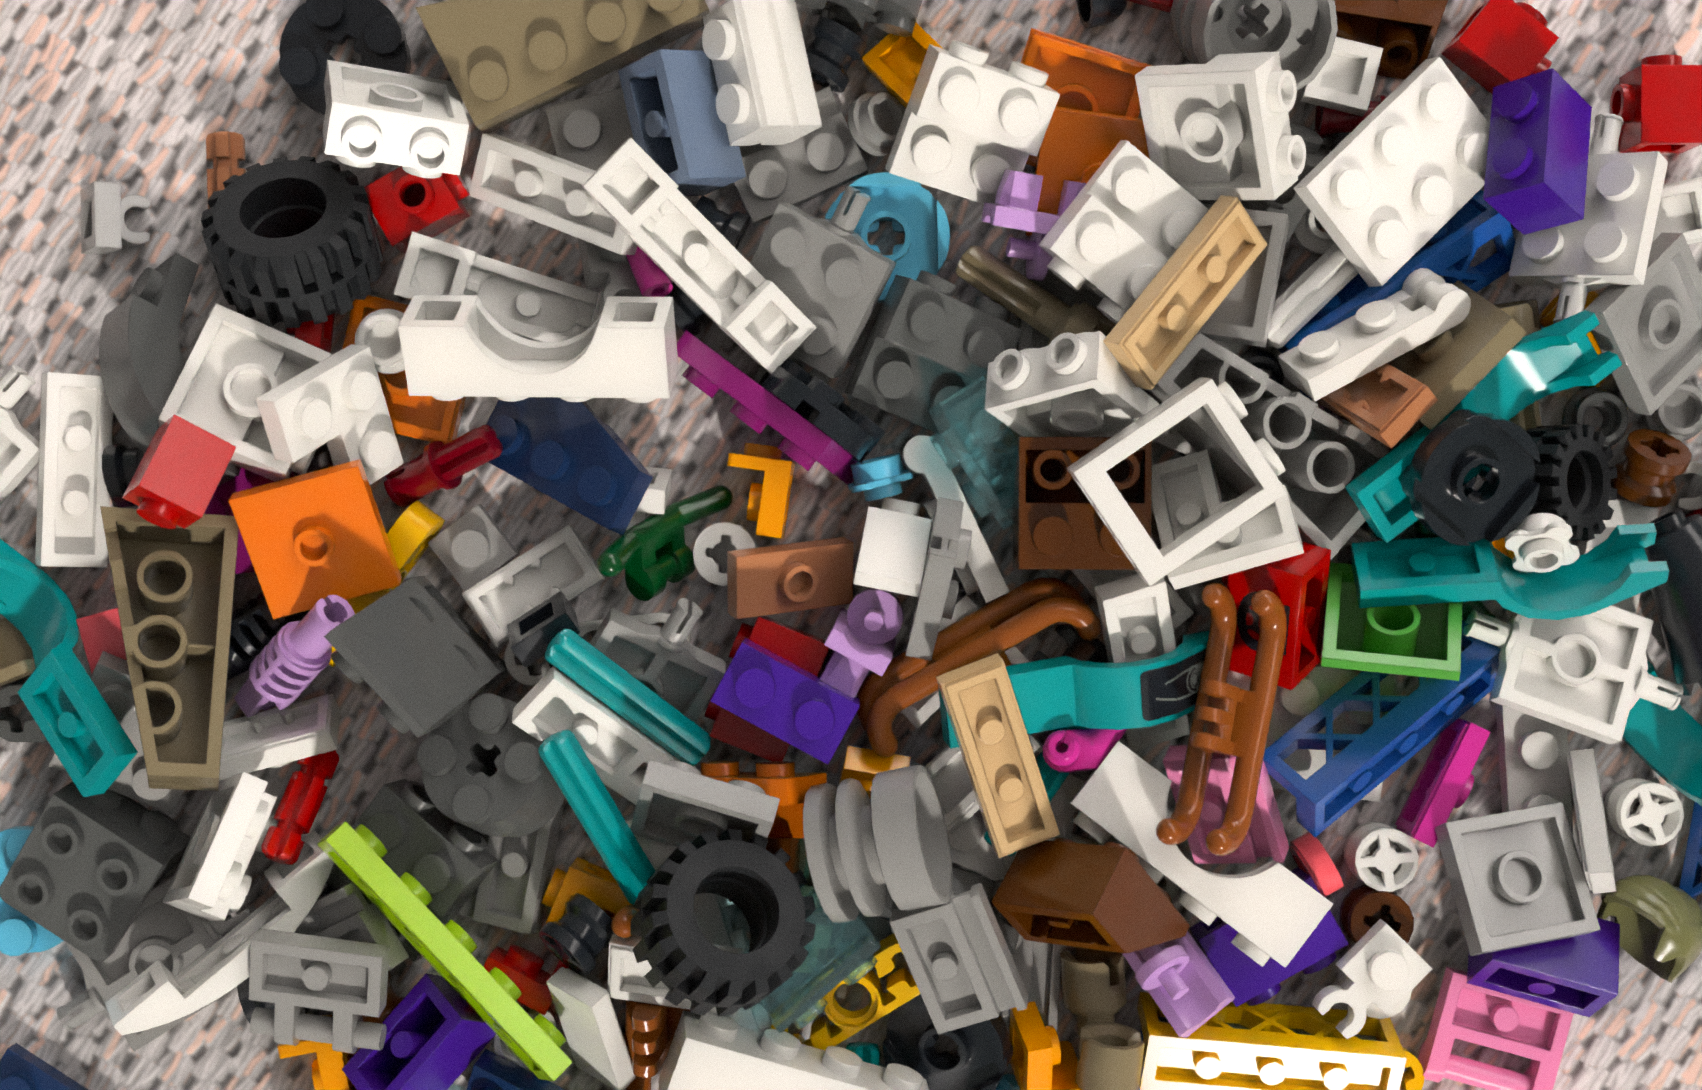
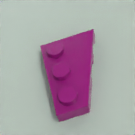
[677,330,858,485]

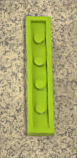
[317,821,572,1081]

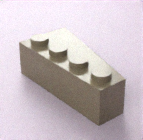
[415,0,710,134]
[100,506,239,791]

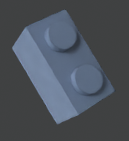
[618,49,746,196]

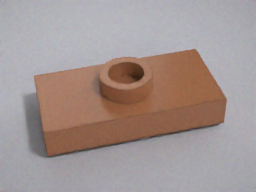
[1316,363,1438,449]
[727,537,854,619]

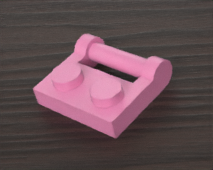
[1418,967,1574,1090]

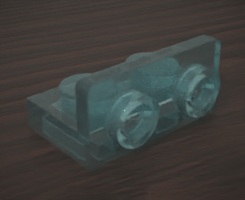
[928,373,1022,530]
[743,889,881,1033]

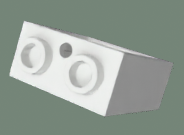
[1067,377,1288,586]

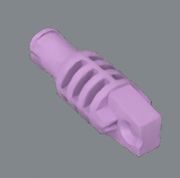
[234,595,355,718]

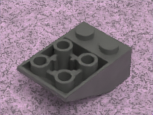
[324,576,507,738]

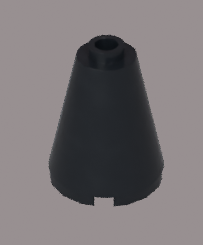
[1644,509,1702,696]

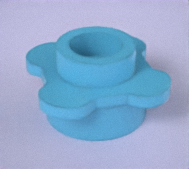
[848,453,914,501]

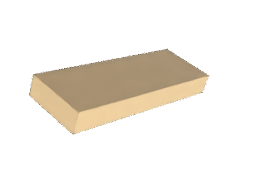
[1103,195,1268,390]
[936,653,1060,858]

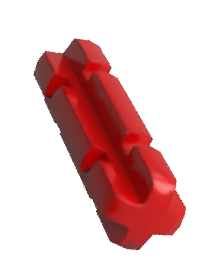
[261,750,339,865]

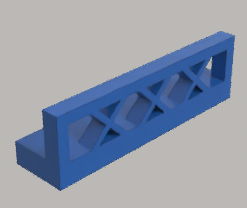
[1276,189,1516,400]
[1263,619,1501,837]

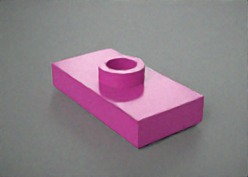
[1395,718,1491,848]

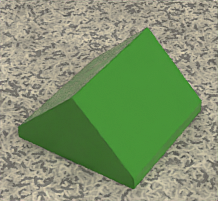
[1320,562,1462,681]

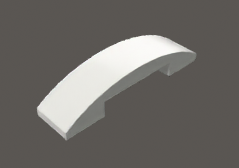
[582,137,817,374]
[394,231,603,342]
[105,830,334,1035]

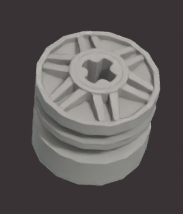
[1170,0,1338,91]
[803,765,953,923]

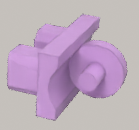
[981,169,1087,281]
[820,588,904,698]
[1122,931,1235,1038]

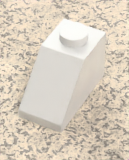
[853,497,932,597]

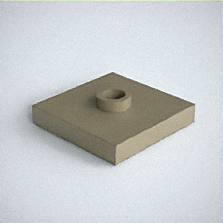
[1388,280,1527,430]

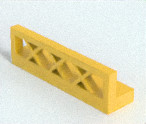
[1137,992,1407,1090]

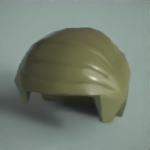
[1596,875,1702,983]

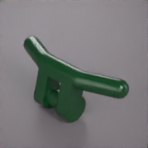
[597,485,733,601]

